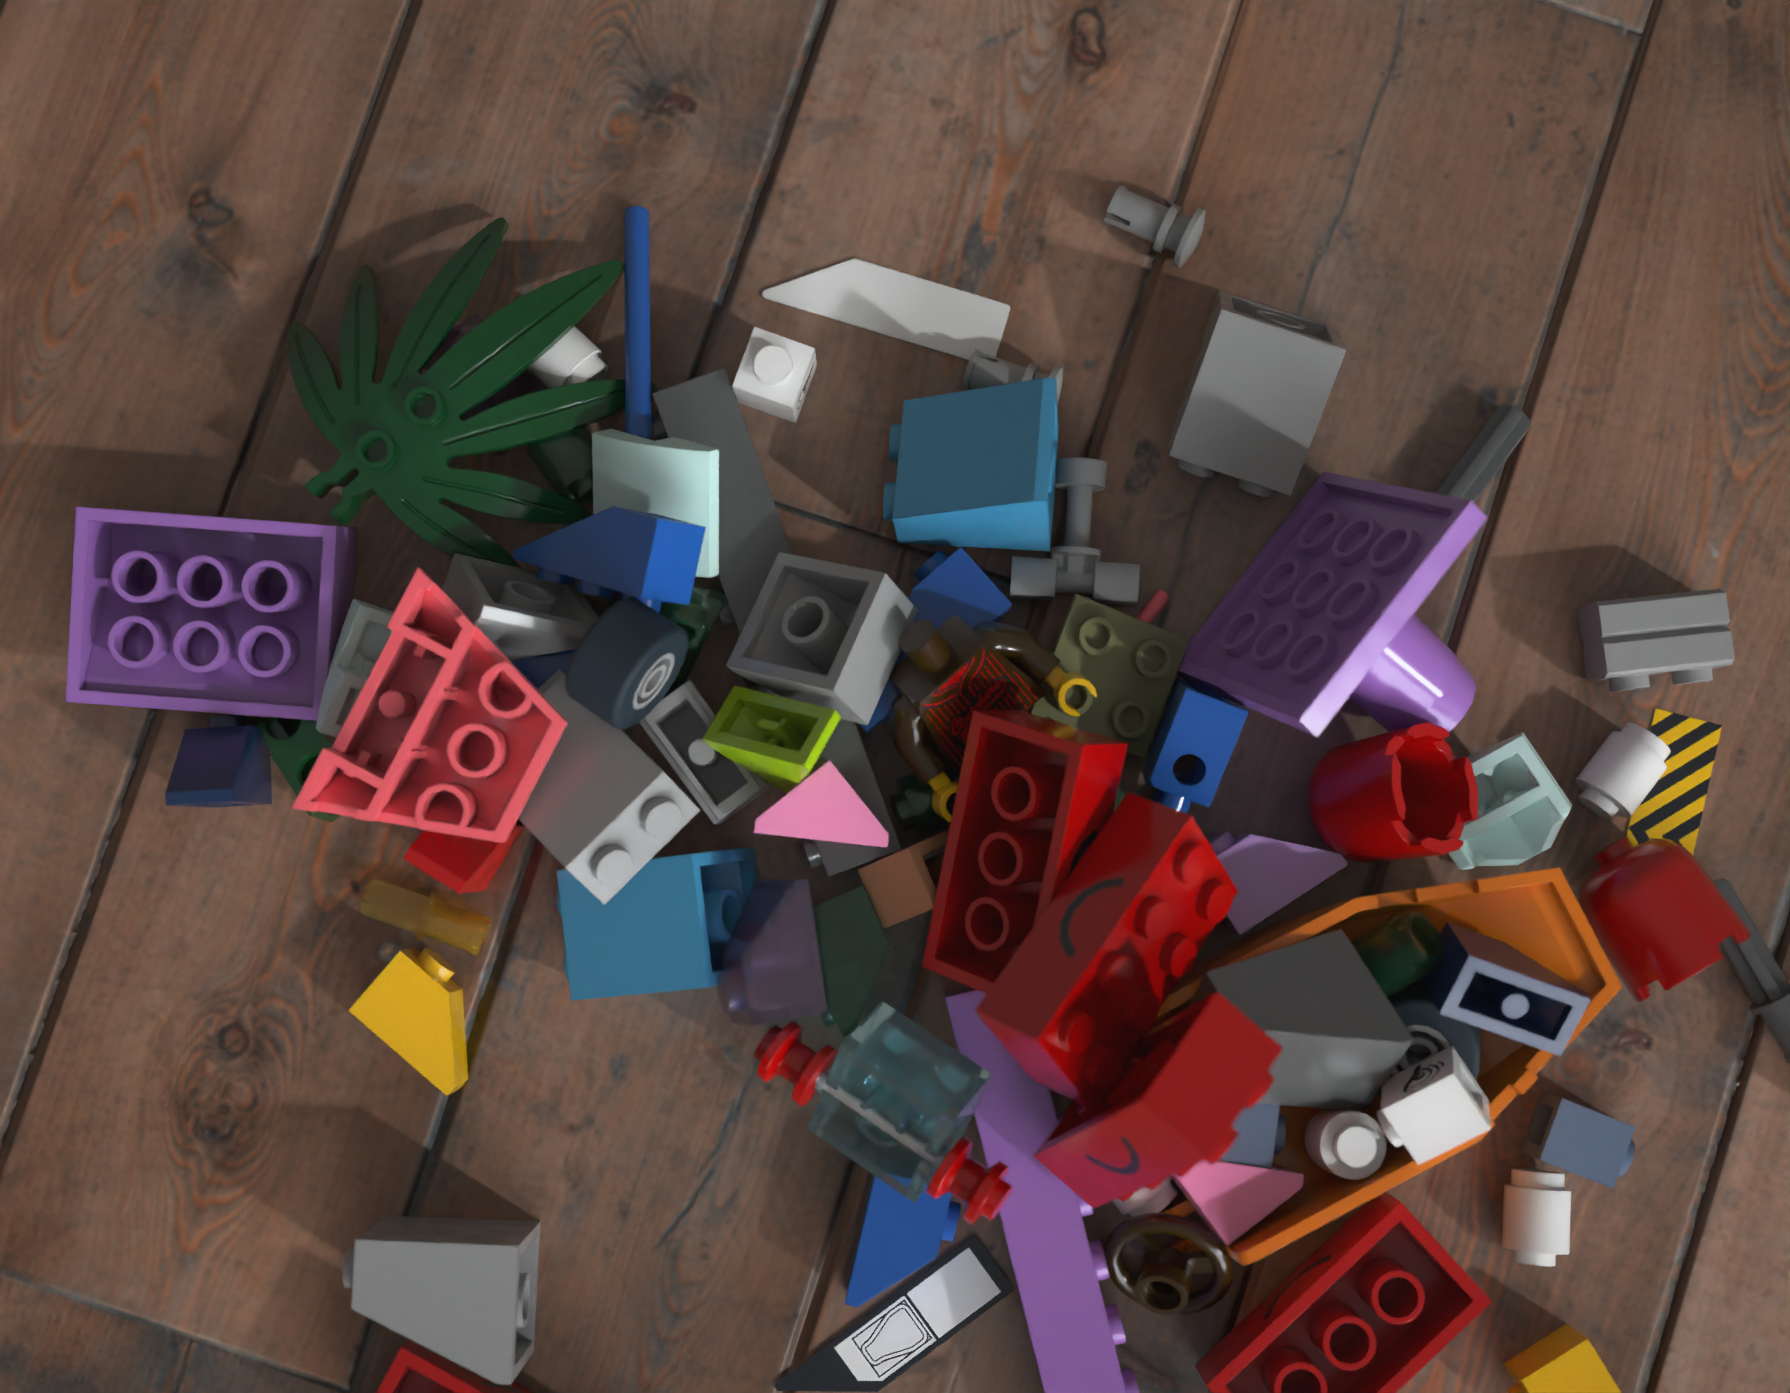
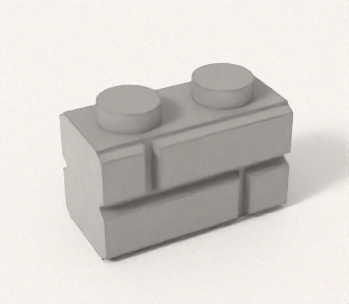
[1577,588,1735,692]
[639,680,770,825]

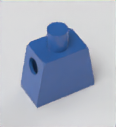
[1142,678,1249,813]

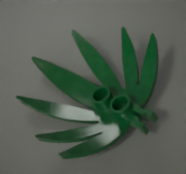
[288,218,657,568]

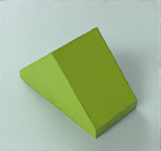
[702,685,841,794]

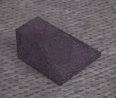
[717,878,827,1027]

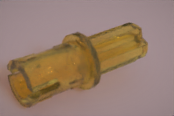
[360,879,492,957]

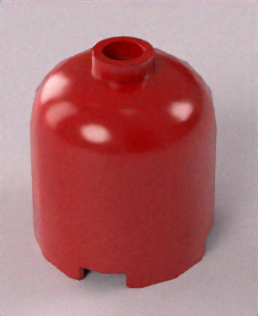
[1308,722,1478,863]
[1578,836,1752,1002]

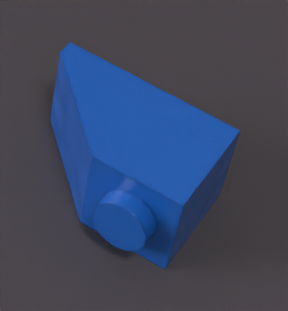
[845,1164,961,1308]

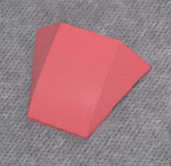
[292,567,568,843]

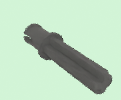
[1435,404,1531,503]
[1713,878,1790,1064]

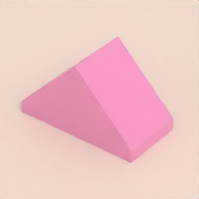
[754,760,889,847]
[1171,1161,1304,1246]

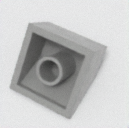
[726,552,918,726]

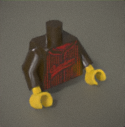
[889,616,1097,822]

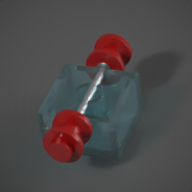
[754,1001,1013,1225]

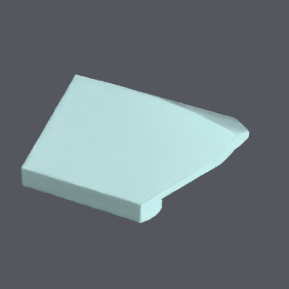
[1448,732,1572,869]

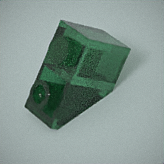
[786,884,889,1037]

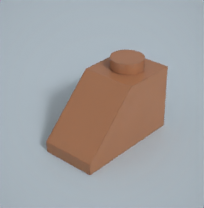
[857,829,949,929]

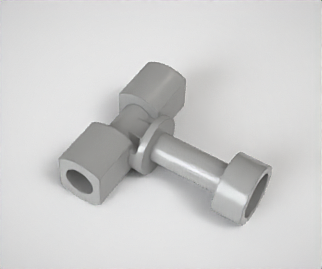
[1010,458,1140,606]

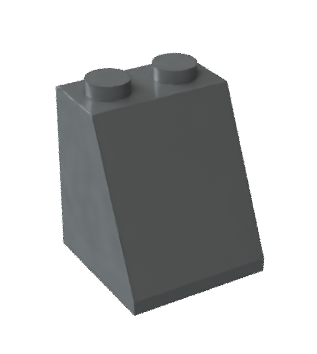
[1188,929,1414,1111]

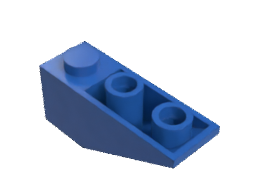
[513,506,706,612]

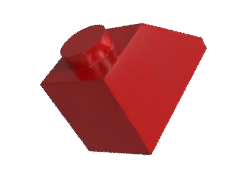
[402,821,525,894]

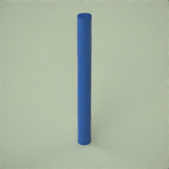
[624,206,651,440]

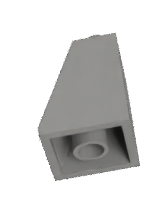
[1169,290,1347,498]
[518,669,700,905]
[343,1215,541,1385]

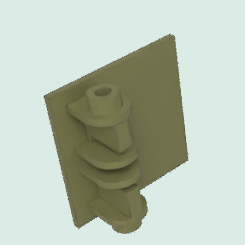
[1029,594,1189,759]

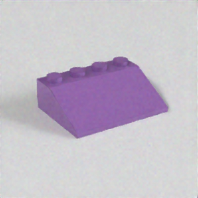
[65,507,357,720]

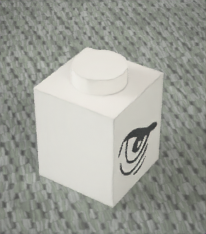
[732,327,817,423]
[1377,1045,1491,1165]

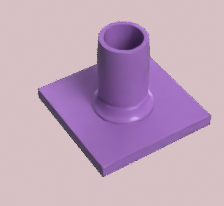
[1177,471,1488,736]

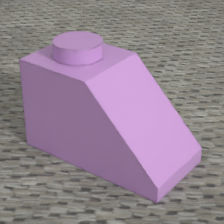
[1208,830,1348,935]

